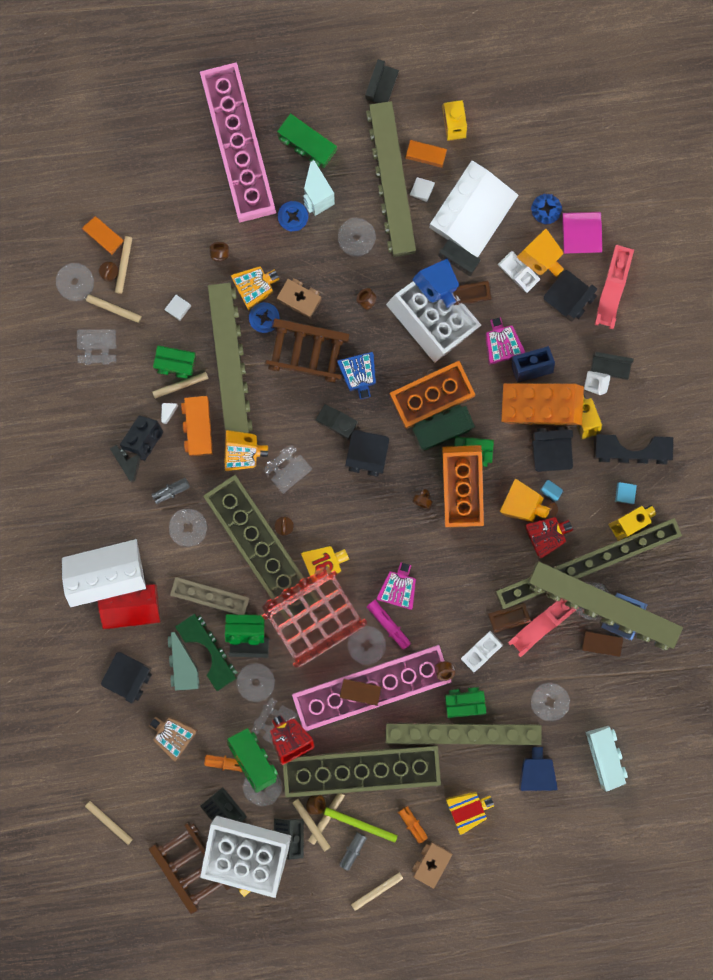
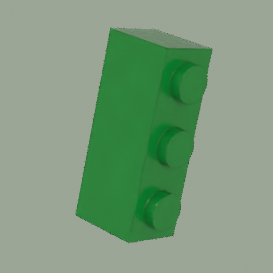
[277,113,337,168]
[227,728,278,793]

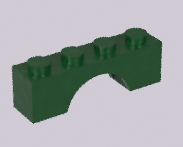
[175,614,238,691]

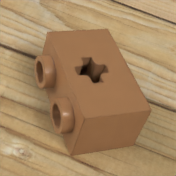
[277,278,322,320]
[412,841,453,889]

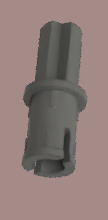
[152,478,190,505]
[339,832,367,870]

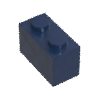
[511,346,555,383]

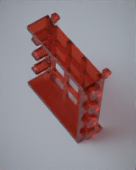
[262,566,367,668]

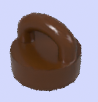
[210,242,229,261]
[99,262,118,281]
[356,288,376,310]
[412,489,432,509]
[541,500,558,519]
[275,517,294,536]
[435,661,455,681]
[306,795,326,815]

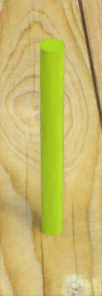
[323,807,398,843]

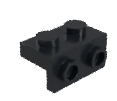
[120,415,163,461]

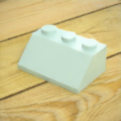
[303,160,335,216]
[586,726,628,791]

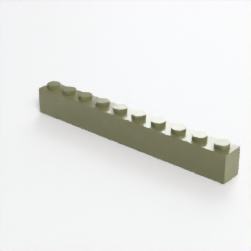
[494,518,682,609]

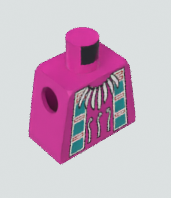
[485,317,525,365]
[376,562,416,610]

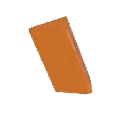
[406,140,447,168]
[82,216,124,255]

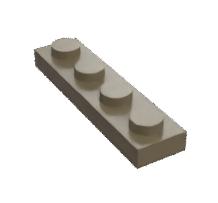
[170,577,250,615]

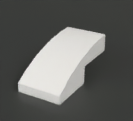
[498,251,540,293]
[461,631,503,672]

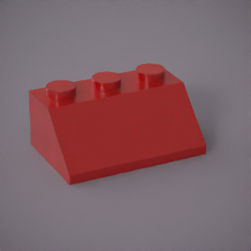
[98,584,161,629]

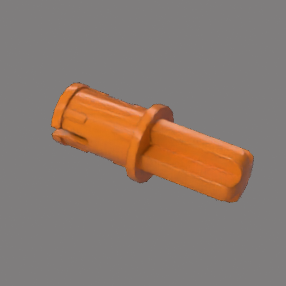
[204,755,242,772]
[398,806,428,844]

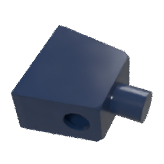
[519,747,558,791]

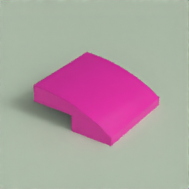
[562,212,602,254]

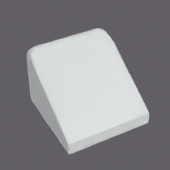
[410,177,435,202]
[165,295,191,321]
[584,371,610,395]
[161,403,178,424]

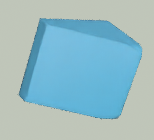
[540,480,563,502]
[615,482,637,504]

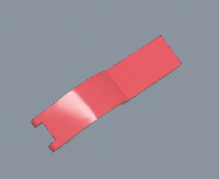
[595,245,634,330]
[508,599,579,657]

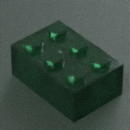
[412,404,475,452]

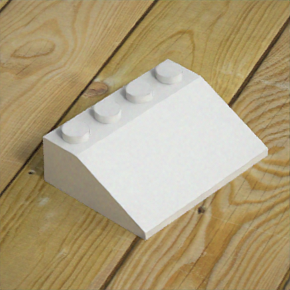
[429,161,518,257]
[386,282,481,363]
[62,539,146,607]
[200,816,291,898]

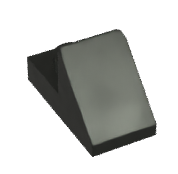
[110,445,141,482]

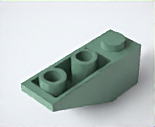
[168,632,200,691]

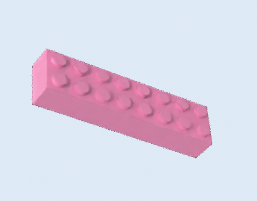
[200,62,276,223]
[292,645,451,731]

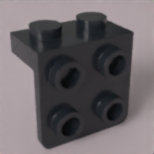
[543,270,597,322]
[532,427,573,472]
[345,430,389,477]
[101,652,152,703]

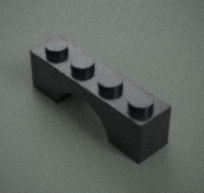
[594,434,674,465]

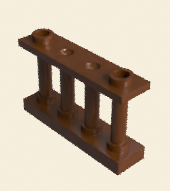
[264,319,350,383]
[149,821,231,914]

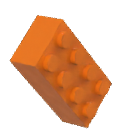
[389,361,475,430]
[501,384,584,425]
[442,445,484,527]

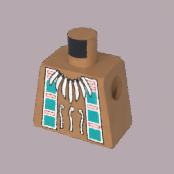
[149,717,198,762]

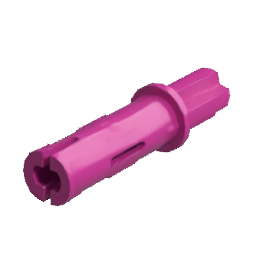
[366,599,411,650]

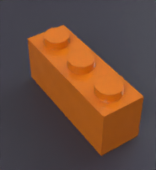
[181,396,213,457]

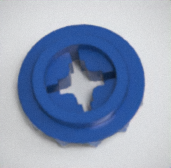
[531,193,562,224]
[278,201,308,232]
[249,302,279,333]

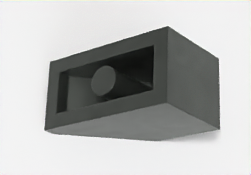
[315,404,358,440]

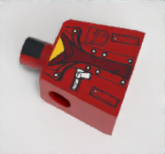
[524,517,573,559]
[270,716,314,765]

